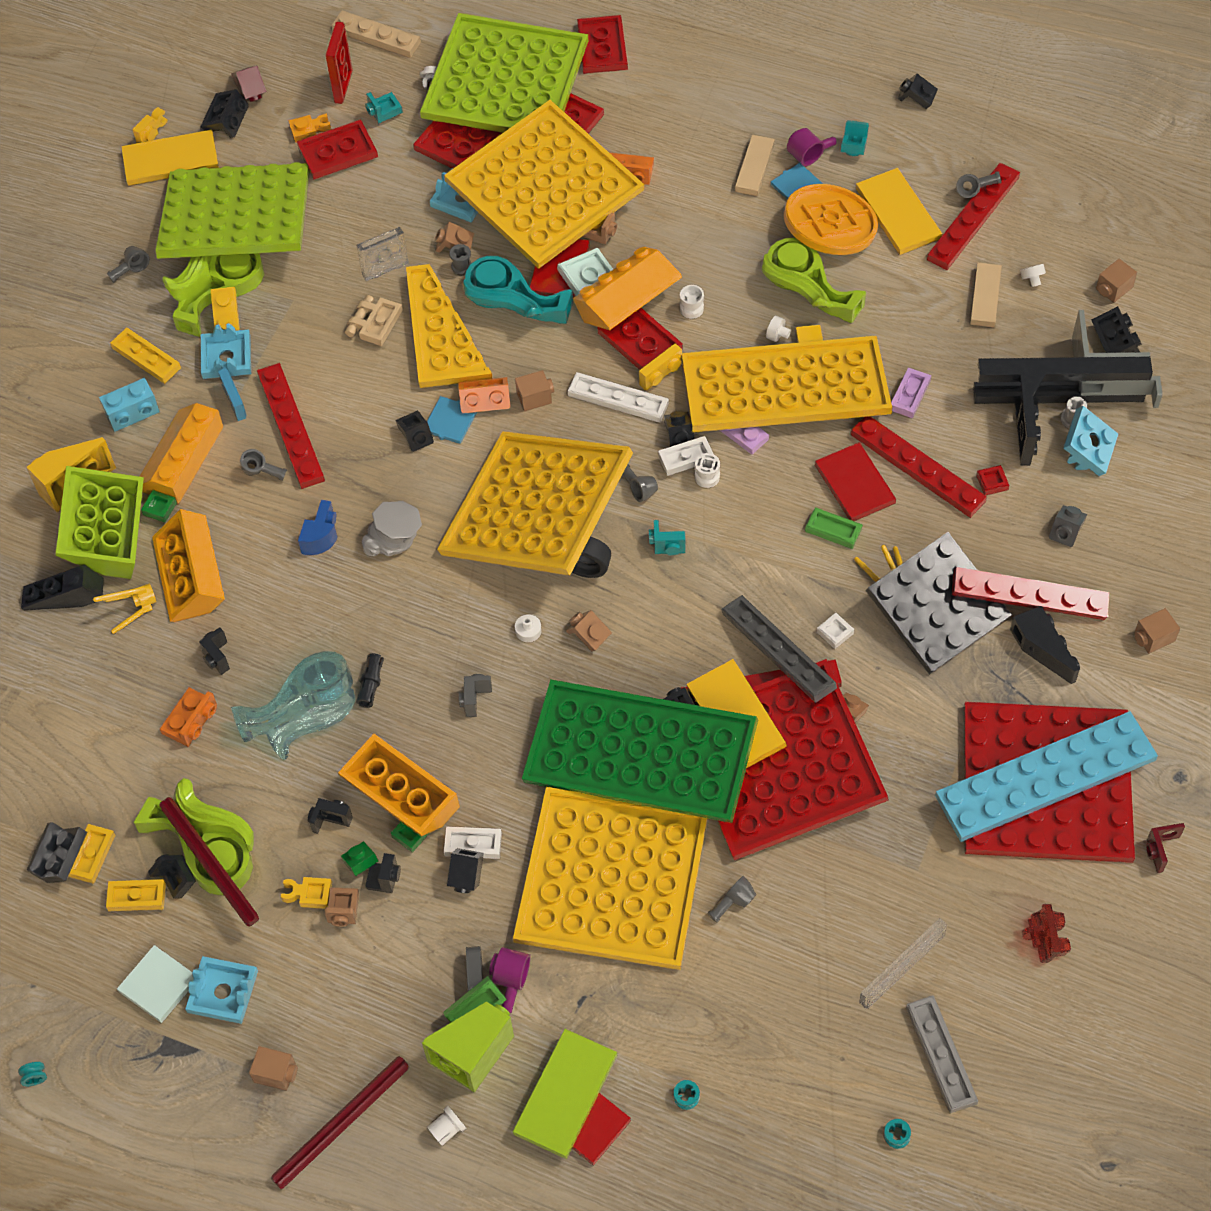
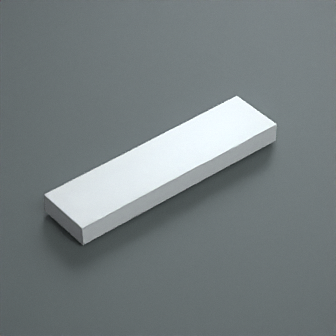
[568,372,669,423]

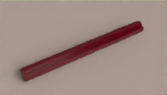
[159,797,259,927]
[271,1056,409,1189]

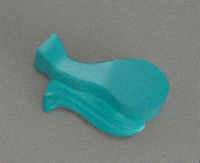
[463,256,573,324]

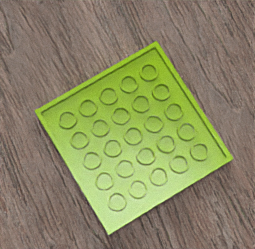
[420,13,588,133]
[156,162,309,259]

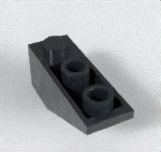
[21,564,104,611]
[1010,606,1080,684]

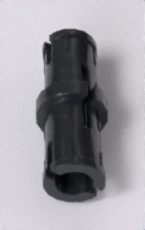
[356,653,384,708]

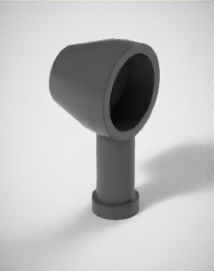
[956,171,1001,198]
[107,246,150,283]
[240,449,287,481]
[622,464,658,502]
[707,876,757,923]

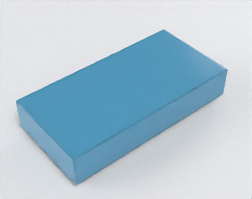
[218,368,247,421]

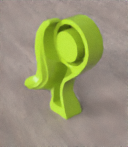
[761,238,866,323]
[162,253,264,337]
[134,778,254,895]

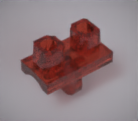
[1022,904,1071,963]

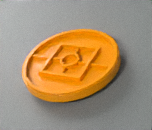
[784,184,878,255]

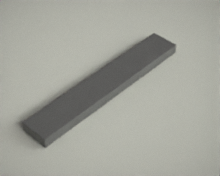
[721,595,837,703]

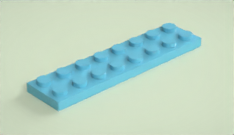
[935,711,1158,842]

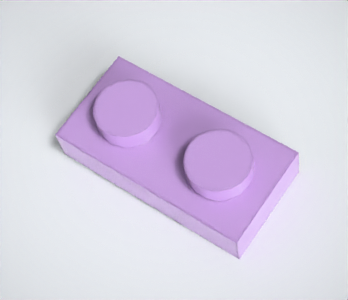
[891,368,931,418]
[720,427,769,455]

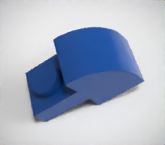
[298,500,338,555]

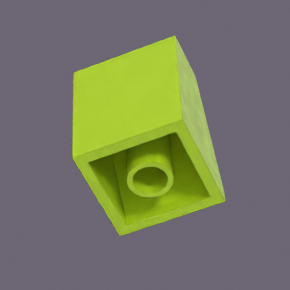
[422,1002,514,1093]

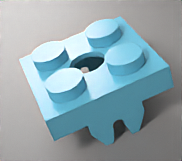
[430,168,478,223]
[201,323,252,379]
[1064,406,1118,476]
[185,956,258,1024]

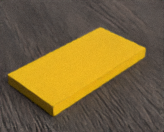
[121,130,219,186]
[856,168,942,255]
[687,659,787,768]

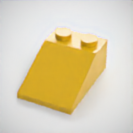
[26,437,116,512]

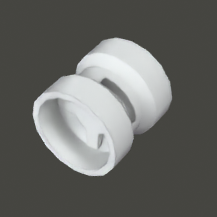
[680,285,704,319]
[695,453,720,488]

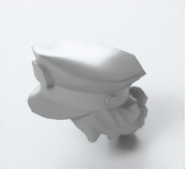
[362,501,422,557]

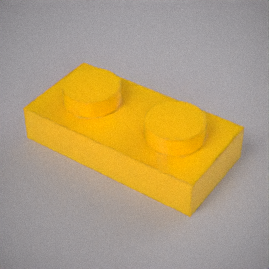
[211,287,240,331]
[639,344,682,391]
[68,824,115,884]
[106,879,166,911]

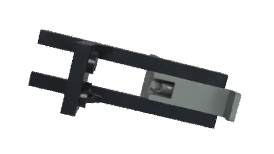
[973,310,1162,466]

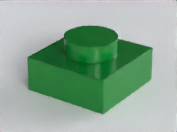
[141,490,177,523]
[391,822,430,853]
[341,841,379,876]

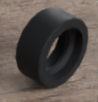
[572,537,611,578]

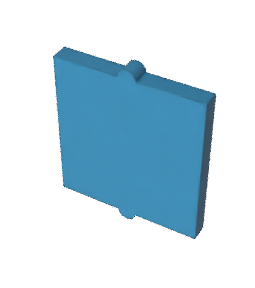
[770,163,823,200]
[427,396,477,444]

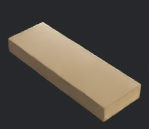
[735,135,775,196]
[970,262,1002,328]

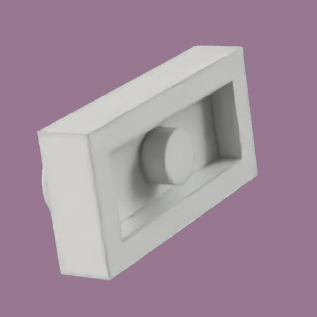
[658,436,714,476]
[444,827,502,859]

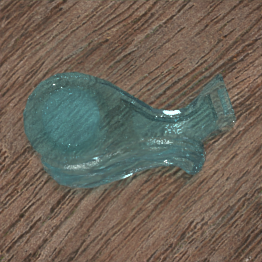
[231,651,356,760]

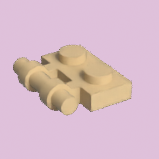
[345,295,403,346]

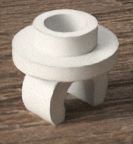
[420,66,437,89]

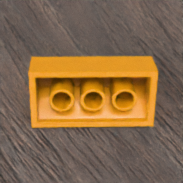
[573,247,682,330]
[139,403,223,505]
[152,509,225,622]
[338,734,460,836]

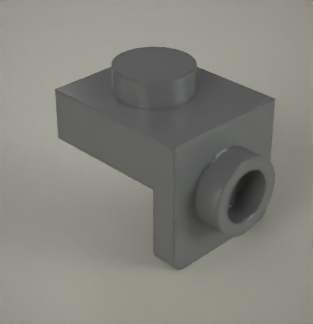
[1049,505,1088,547]
[459,674,492,717]

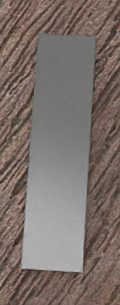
[906,995,978,1114]

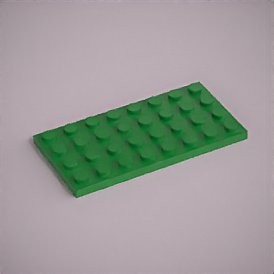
[522,679,758,823]

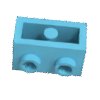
[99,378,160,432]

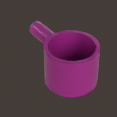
[787,128,837,167]
[489,947,531,1014]

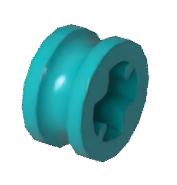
[18,1062,47,1087]
[674,1080,700,1110]
[884,1119,911,1149]

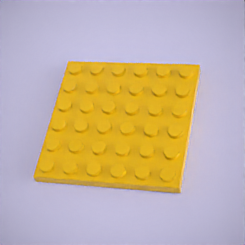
[444,100,644,269]
[437,431,633,576]
[513,787,708,970]

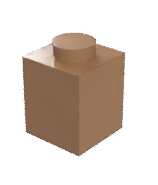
[1096,259,1137,303]
[515,370,555,411]
[1134,608,1180,654]
[249,1046,298,1091]

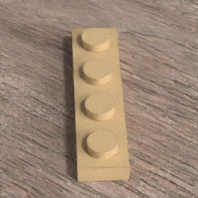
[331,10,421,58]

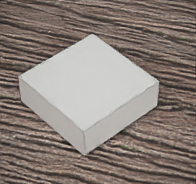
[817,613,854,649]

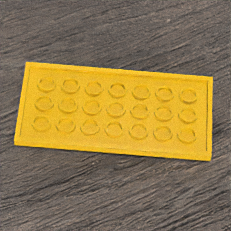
[682,336,892,432]

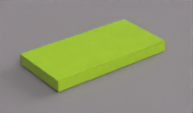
[513,1029,618,1159]

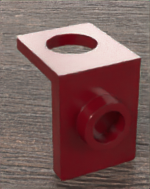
[1146,823,1185,873]

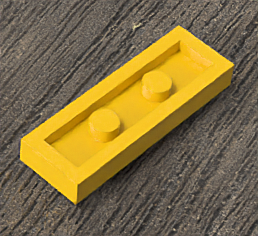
[110,327,181,384]

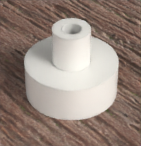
[1020,264,1046,287]
[766,316,791,342]
[515,614,541,642]

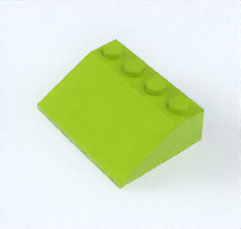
[55,466,144,579]

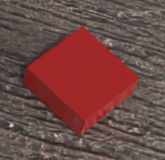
[976,465,1010,495]

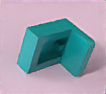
[365,92,403,123]
[841,120,869,156]
[649,520,686,555]

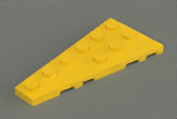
[406,264,493,388]

